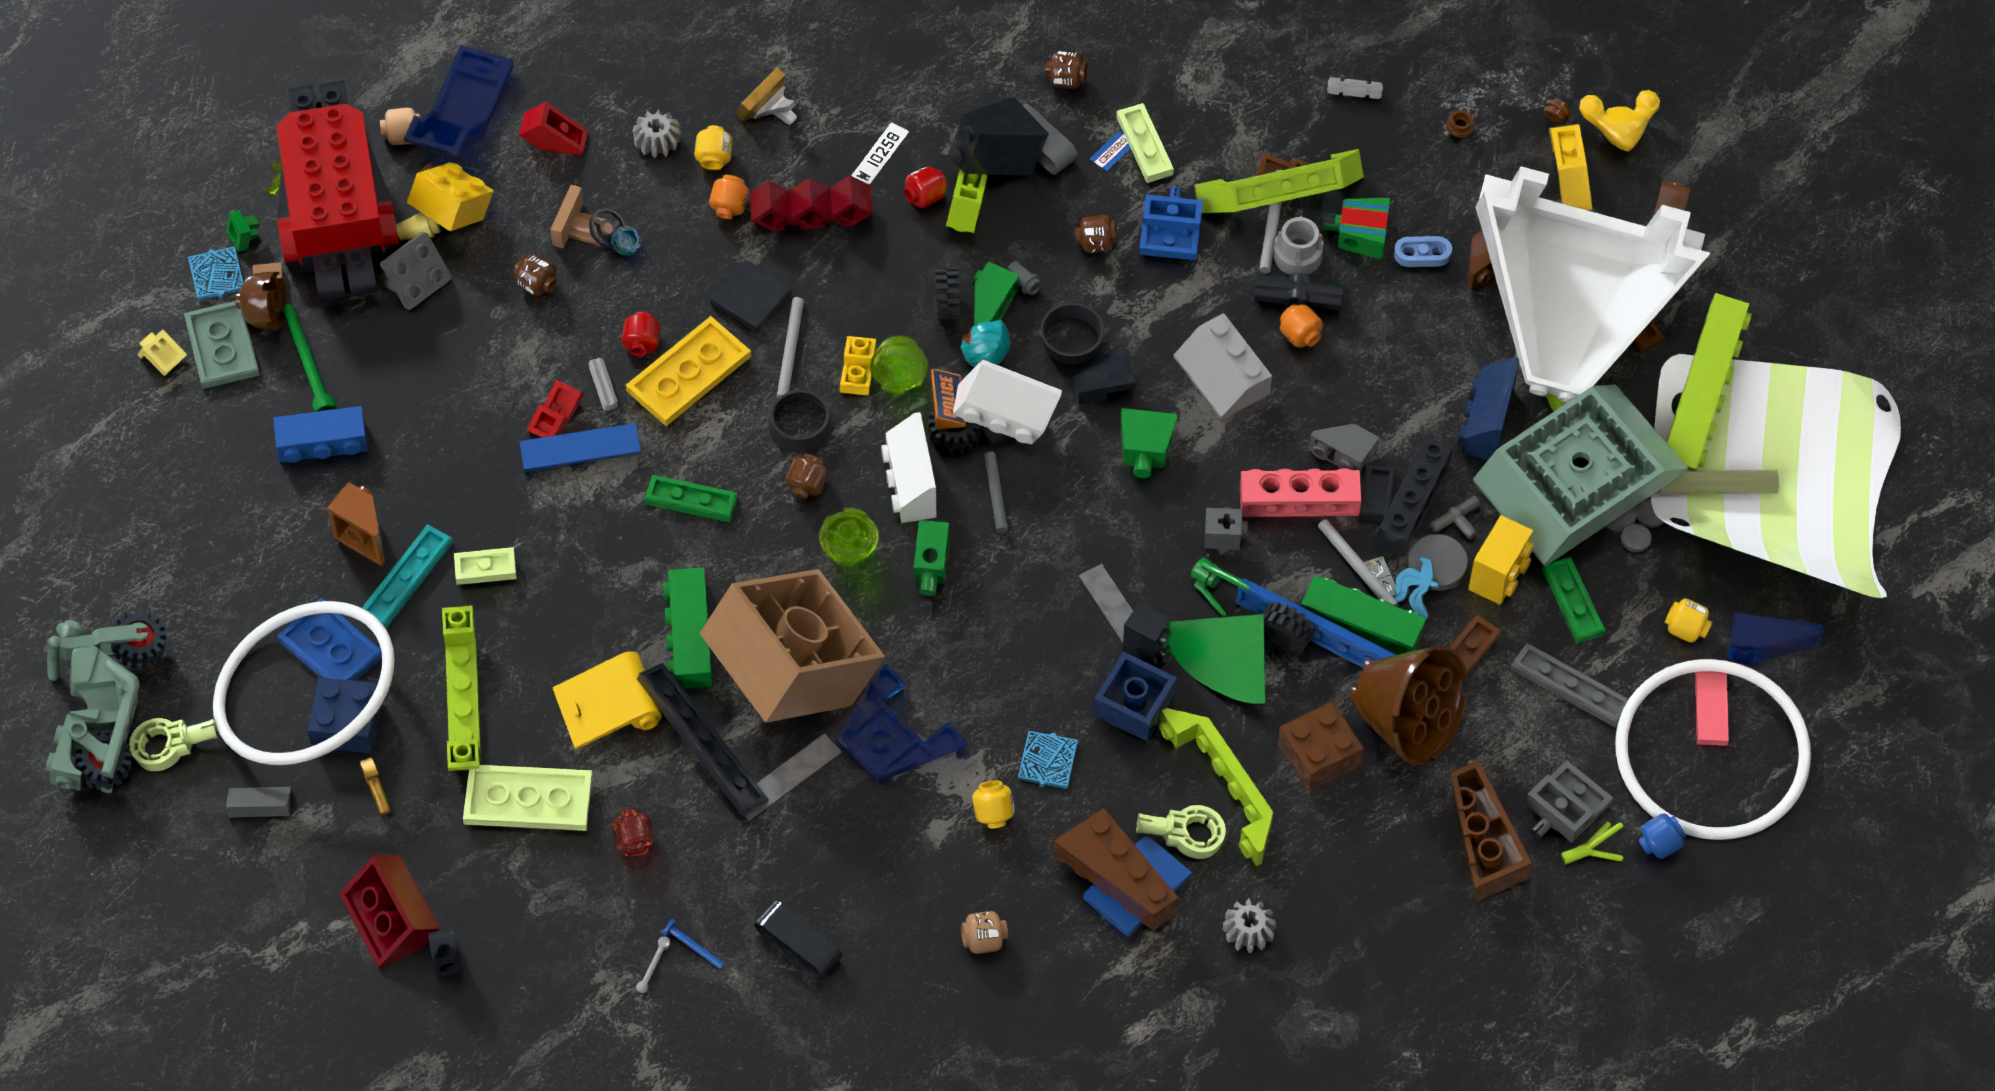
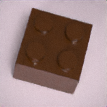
[1278,701,1364,791]

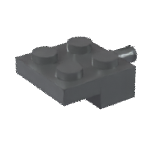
[1526,760,1613,843]

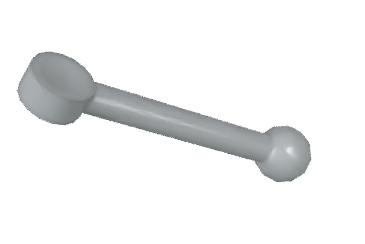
[636,936,671,993]

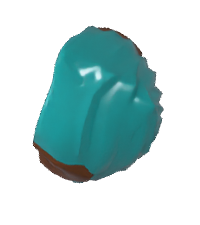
[960,320,1011,367]

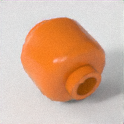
[709,175,749,219]
[1280,305,1323,348]

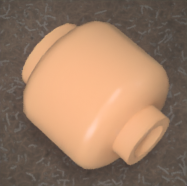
[380,108,422,146]

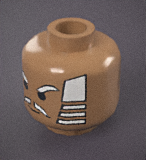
[961,911,1008,954]

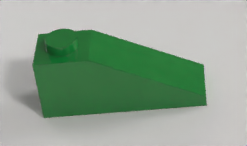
[973,262,1019,326]

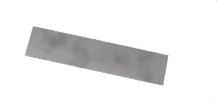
[1079,564,1133,642]
[746,733,841,821]

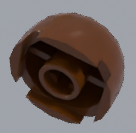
[235,272,287,329]

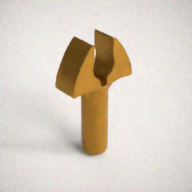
[360,758,391,815]

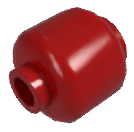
[904,166,948,208]
[621,312,661,357]

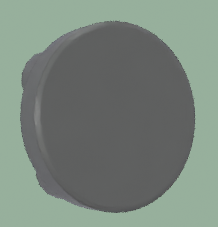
[1407,534,1468,591]

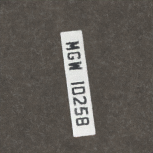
[851,123,909,185]

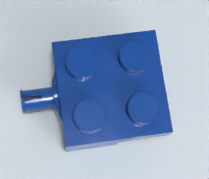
[1139,186,1203,260]

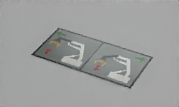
[1363,556,1397,600]

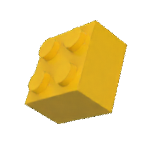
[406,162,494,231]
[1469,515,1534,605]

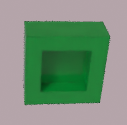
[226,210,260,252]

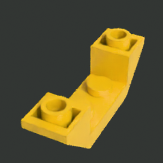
[1549,124,1592,211]

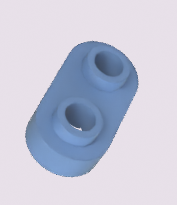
[1394,236,1452,267]

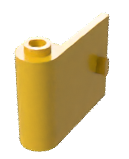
[553,652,662,750]

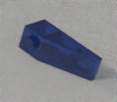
[1727,613,1824,663]

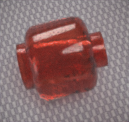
[612,808,654,857]

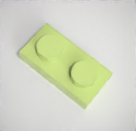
[454,547,517,585]

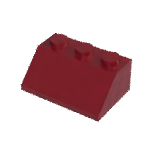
[339,855,440,968]

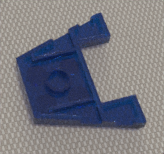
[838,664,966,782]

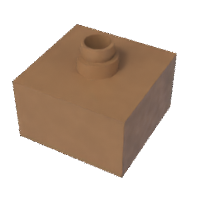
[700,569,885,723]

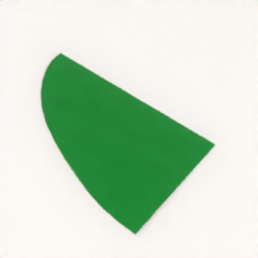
[1169,614,1265,704]

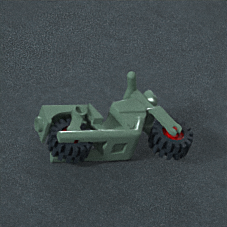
[46,609,167,793]

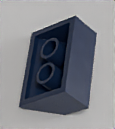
[1458,357,1519,460]

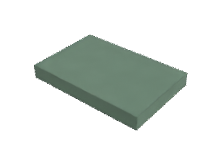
[184,301,260,389]

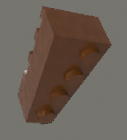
[1450,760,1532,902]
[1054,808,1179,930]

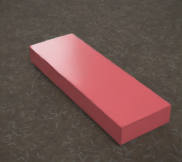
[1695,671,1729,746]

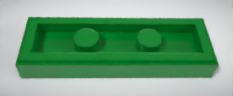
[644,474,738,523]
[1542,557,1605,644]

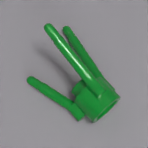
[1191,558,1251,617]

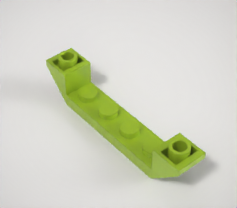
[1194,149,1364,213]
[442,606,481,771]
[1159,708,1273,866]

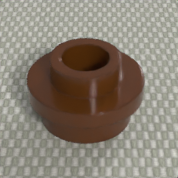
[1543,98,1571,124]
[1446,110,1475,137]

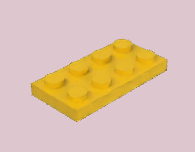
[626,316,751,426]

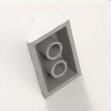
[1174,313,1272,420]

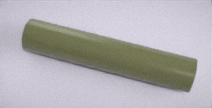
[1658,470,1779,494]

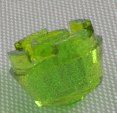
[870,335,928,394]
[819,508,879,567]

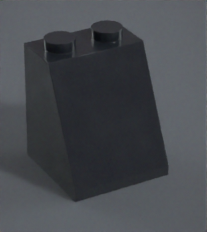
[948,97,1049,176]

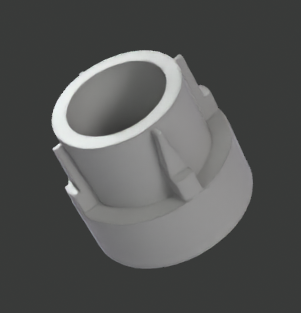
[1273,216,1324,275]

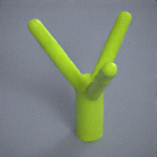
[1561,822,1623,865]

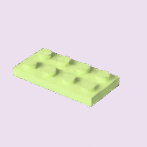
[463,765,593,831]

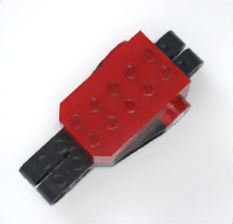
[277,80,400,301]

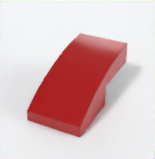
[527,380,584,438]

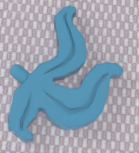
[1394,557,1439,620]

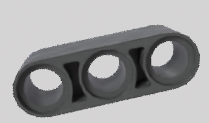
[1023,103,1078,175]

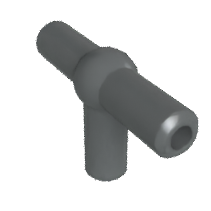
[1429,496,1480,539]

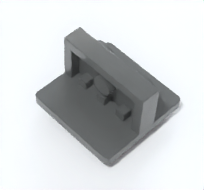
[377,232,452,310]

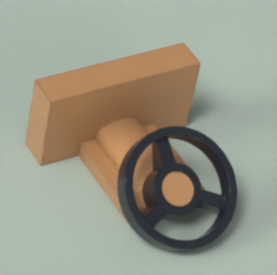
[550,185,627,248]

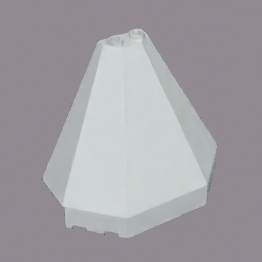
[1476,166,1710,403]

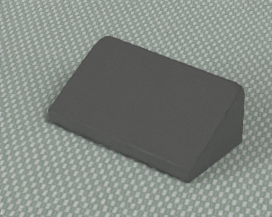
[226,787,291,818]

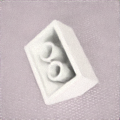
[953,360,1062,445]
[881,412,936,523]

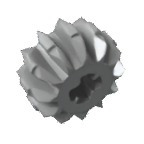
[633,109,681,158]
[1223,898,1276,953]

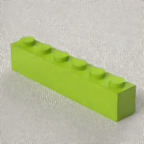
[1666,293,1752,471]

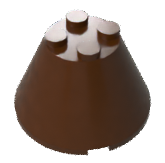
[1350,646,1467,766]

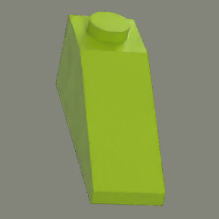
[946,169,987,233]

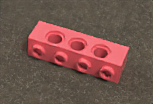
[1240,468,1361,517]

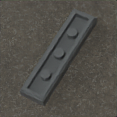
[1511,643,1629,728]

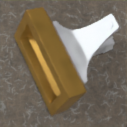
[735,67,797,125]

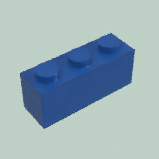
[273,406,368,463]

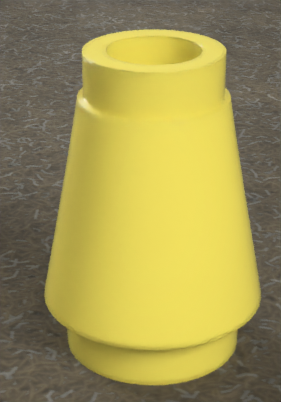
[396,212,441,240]

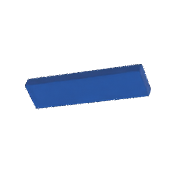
[519,423,641,472]

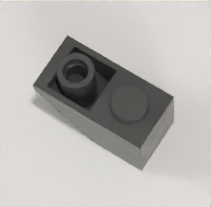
[1309,424,1379,476]

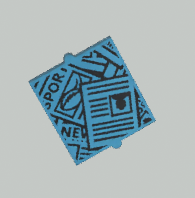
[188,247,243,301]
[1018,731,1078,789]

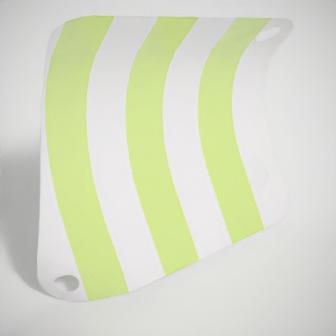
[1651,354,1901,598]

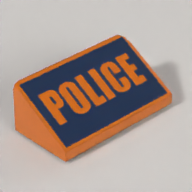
[931,369,966,429]

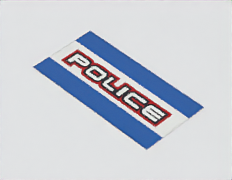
[1090,131,1131,171]

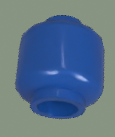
[1638,813,1686,859]

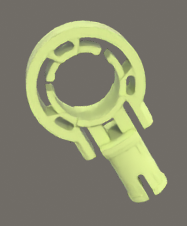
[129,718,219,771]
[1136,805,1226,859]

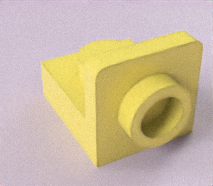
[137,330,187,376]

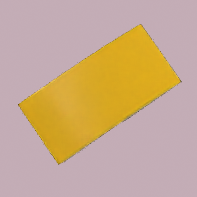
[840,336,876,395]

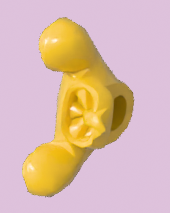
[1579,90,1660,152]

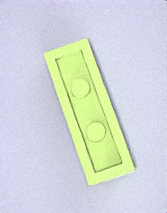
[1117,103,1174,183]

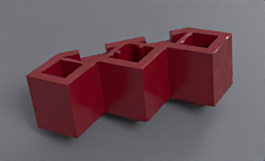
[750,175,873,231]

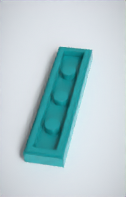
[362,524,453,629]

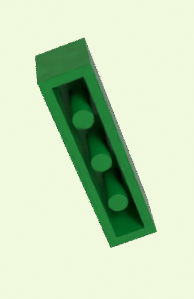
[663,567,712,689]
[1301,575,1426,655]

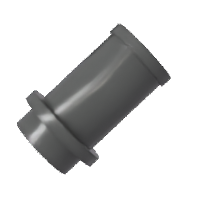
[1008,261,1042,295]

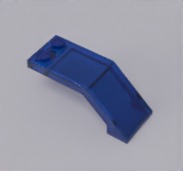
[404,45,514,156]

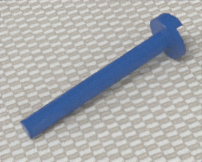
[661,918,725,970]

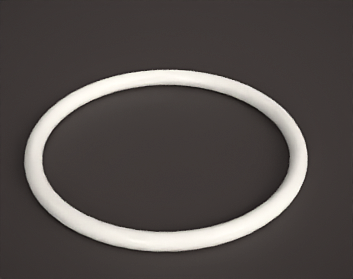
[213,601,395,765]
[1615,659,1811,840]

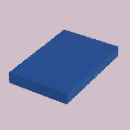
[277,598,382,681]
[1083,834,1192,938]

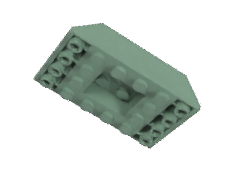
[1473,384,1688,567]

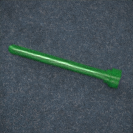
[283,304,338,412]

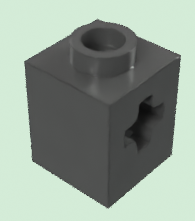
[1204,508,1247,550]

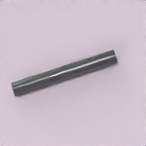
[984,452,1008,533]

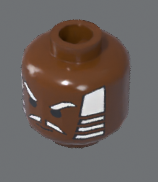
[1045,51,1088,89]
[1075,214,1118,253]
[513,254,558,296]

